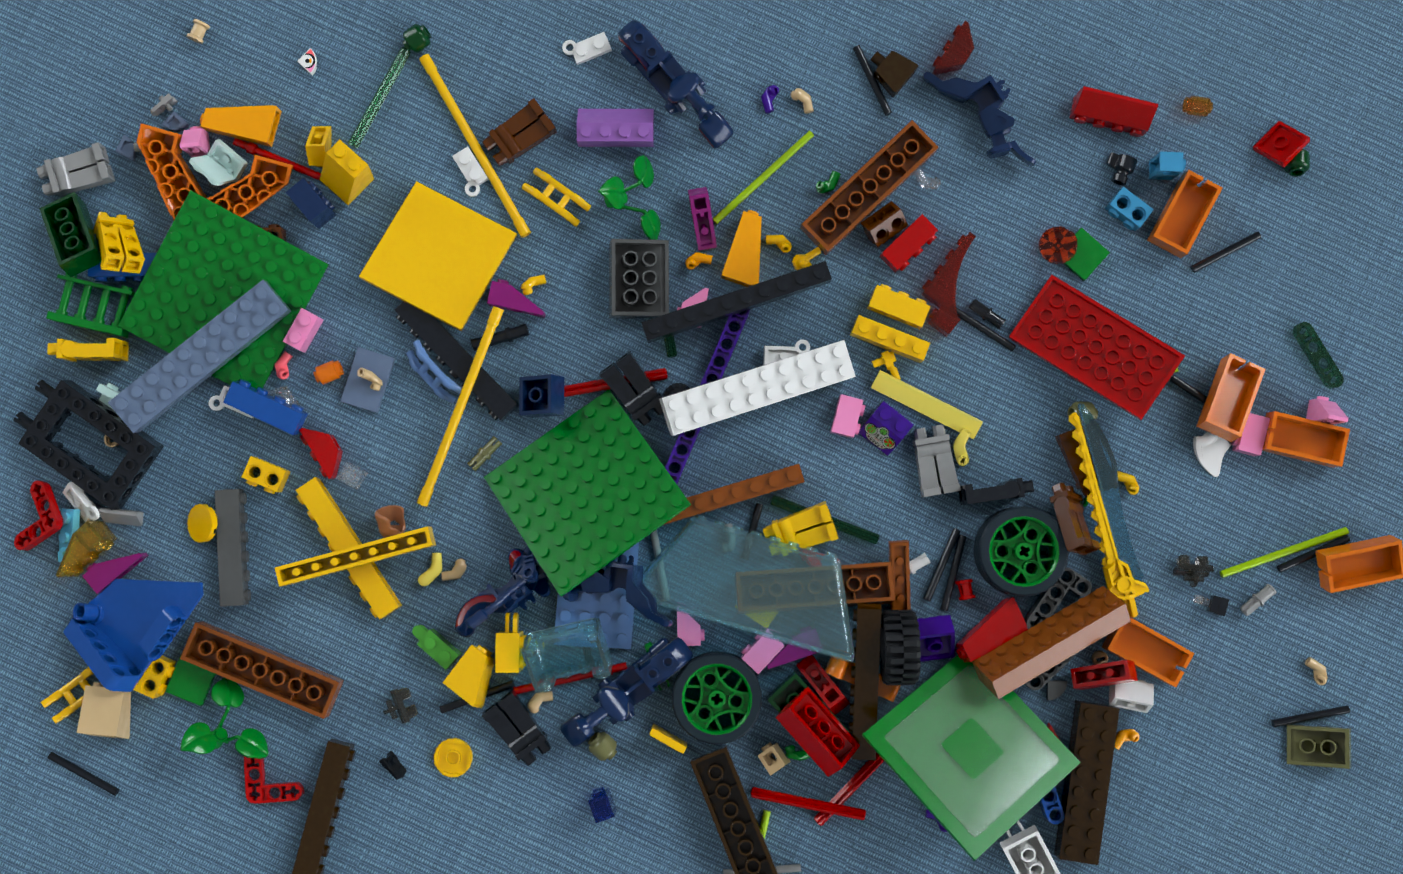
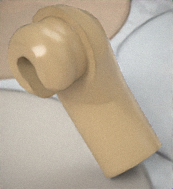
[791,88,814,114]
[441,559,467,581]
[1305,657,1328,685]
[527,691,553,714]

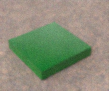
[1059,227,1110,281]
[165,656,216,706]

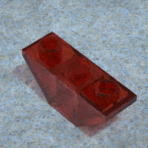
[932,21,974,75]

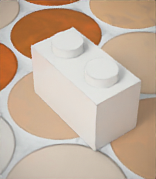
[1109,680,1154,713]

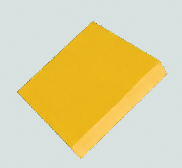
[649,723,687,754]

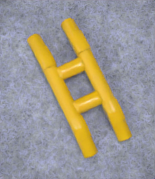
[522,168,591,227]
[40,667,94,724]

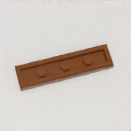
[888,540,911,610]

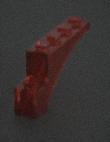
[922,232,976,337]

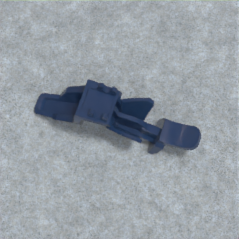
[923,72,1036,166]
[563,554,673,627]

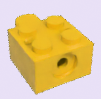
[495,612,527,673]

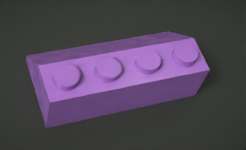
[577,109,654,147]

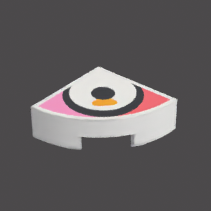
[297,48,317,76]

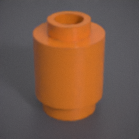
[313,360,344,385]

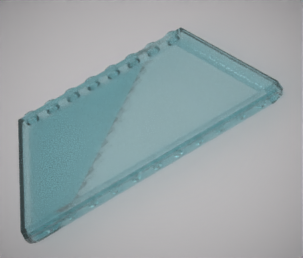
[643,515,855,663]

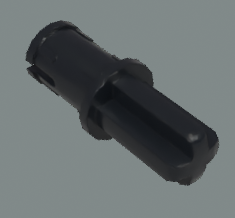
[969,299,1006,329]

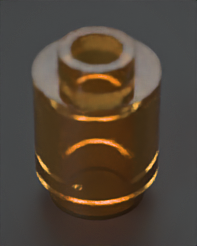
[1182,95,1213,117]

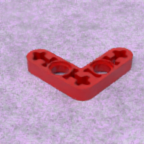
[14,480,63,551]
[244,756,304,804]

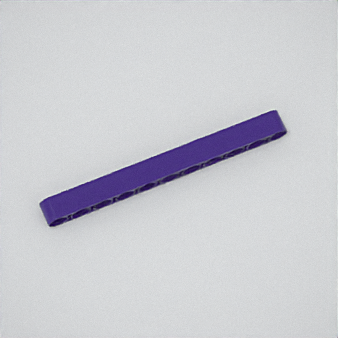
[665,310,750,484]

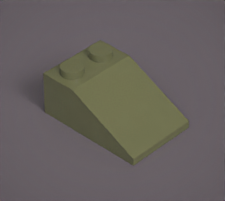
[1287,725,1351,769]

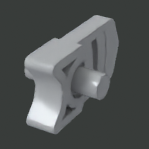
[150,93,178,116]

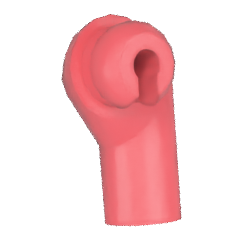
[275,351,293,380]

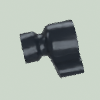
[1106,152,1138,186]

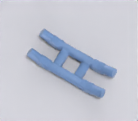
[406,340,462,404]

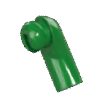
[816,171,841,194]
[785,745,811,761]

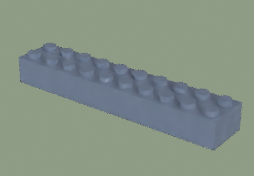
[108,280,292,433]

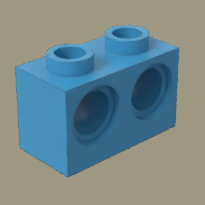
[1149,152,1186,180]
[1105,187,1154,231]

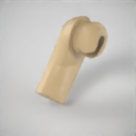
[357,368,383,391]

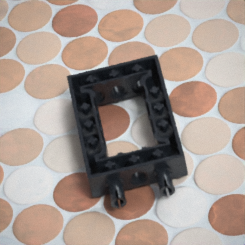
[13,380,164,510]

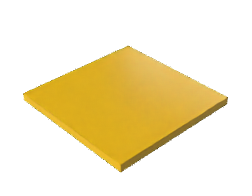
[359,181,517,331]

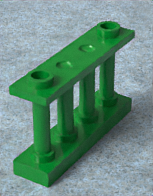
[46,273,135,338]

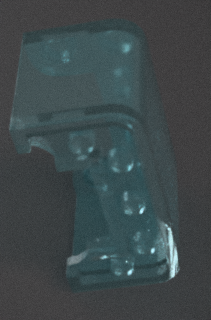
[521,618,613,693]

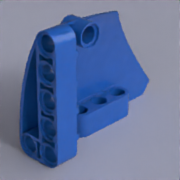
[63,579,203,692]

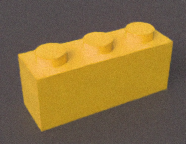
[867,284,930,330]

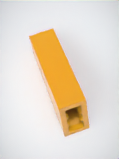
[200,105,282,147]
[721,210,762,287]

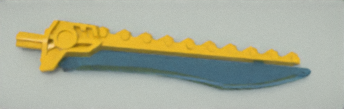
[1068,403,1149,617]

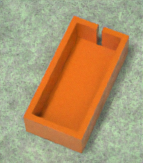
[1147,170,1223,258]
[1196,353,1266,442]
[1262,411,1350,468]
[1316,535,1403,593]
[1102,617,1195,687]

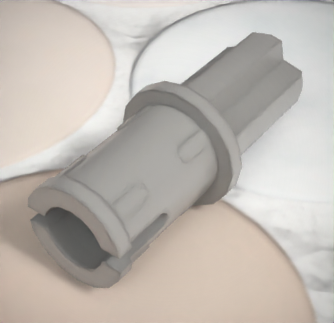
[1240,584,1277,616]

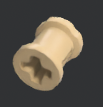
[187,19,210,44]

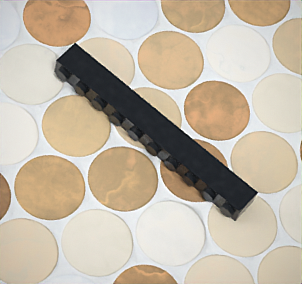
[641,261,832,343]

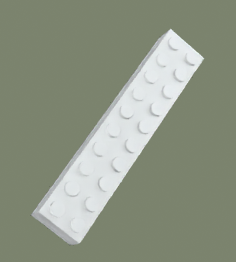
[659,340,856,436]

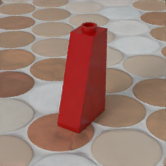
[956,597,1028,662]

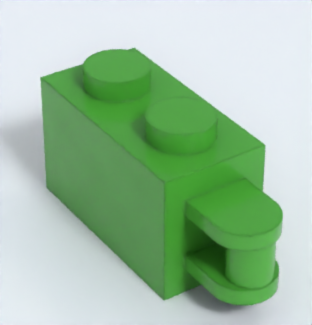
[412,625,462,670]

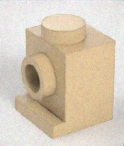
[758,742,791,776]

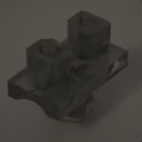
[1173,555,1214,587]
[383,688,418,724]

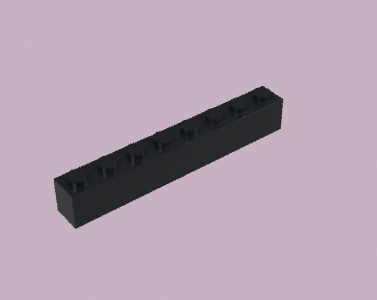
[395,301,519,421]

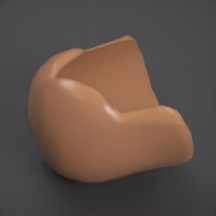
[374,505,406,538]

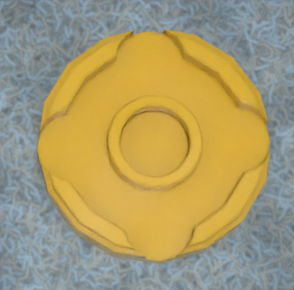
[187,504,218,543]
[434,738,473,777]

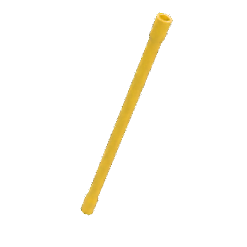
[419,54,531,238]
[417,306,504,507]

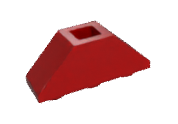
[299,428,343,480]

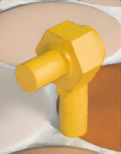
[792,247,821,270]
[871,350,901,380]

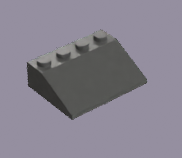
[609,239,669,319]

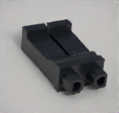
[599,351,663,426]
[958,478,1034,505]
[482,690,551,766]

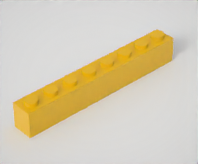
[296,477,403,620]
[275,526,436,587]

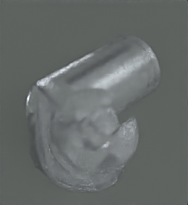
[914,169,941,190]

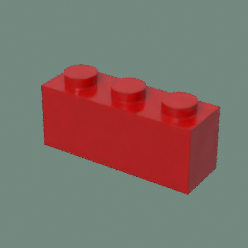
[879,214,938,273]
[1070,660,1138,690]

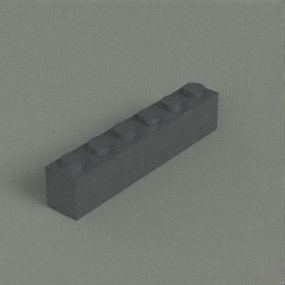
[215,489,251,607]

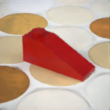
[796,655,850,715]

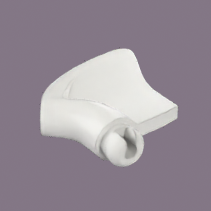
[1193,432,1231,477]

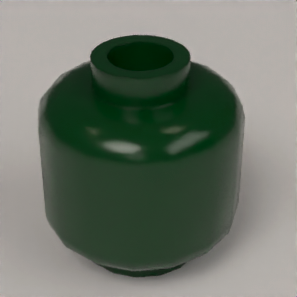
[402,24,431,53]
[1284,149,1310,177]

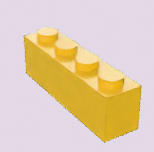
[850,315,930,363]

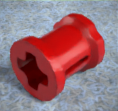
[955,579,976,600]

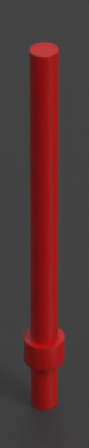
[233,138,321,181]
[513,662,628,694]

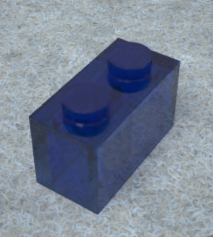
[588,787,617,823]

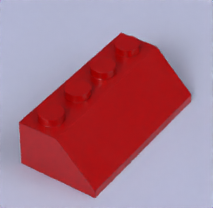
[1069,86,1158,137]
[775,687,860,777]

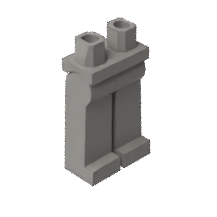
[36,142,116,197]
[912,424,961,497]

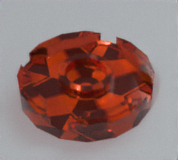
[1039,226,1078,264]

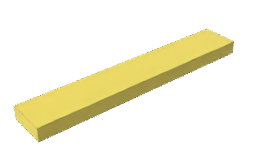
[871,370,983,439]

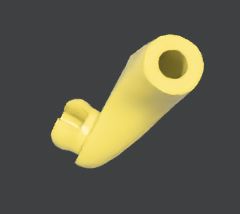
[953,428,971,466]
[418,553,442,587]

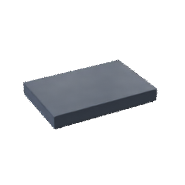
[340,347,395,413]

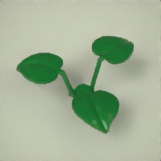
[598,155,661,240]
[180,678,268,759]

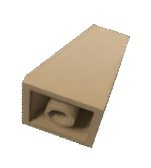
[77,682,131,739]

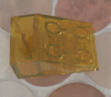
[56,521,117,578]

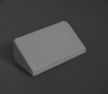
[98,508,144,526]

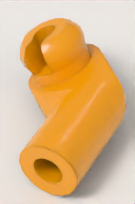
[685,252,713,270]

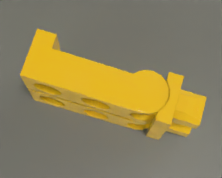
[93,212,145,274]
[47,338,129,362]
[763,501,839,557]

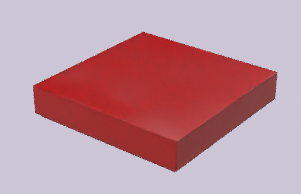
[1253,121,1310,167]

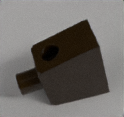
[871,51,919,98]

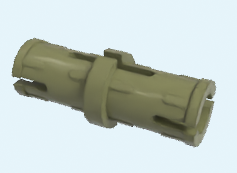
[467,435,502,471]

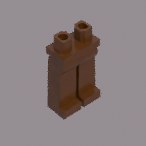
[482,98,557,166]
[1055,422,1114,498]
[1049,483,1101,555]

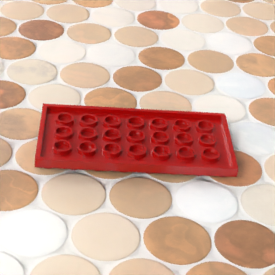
[1009,275,1185,421]

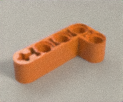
[825,653,901,702]

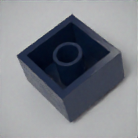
[286,178,337,229]
[519,374,564,418]

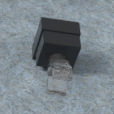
[1193,595,1229,616]

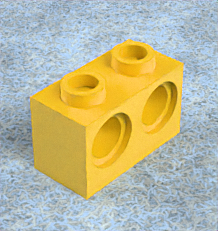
[242,456,291,494]
[133,655,176,699]

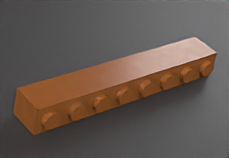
[664,464,805,525]

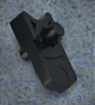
[379,751,407,780]

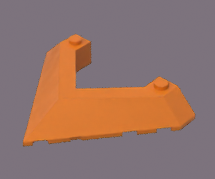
[137,123,293,220]

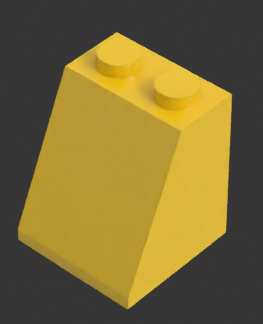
[320,139,374,205]
[442,644,495,709]

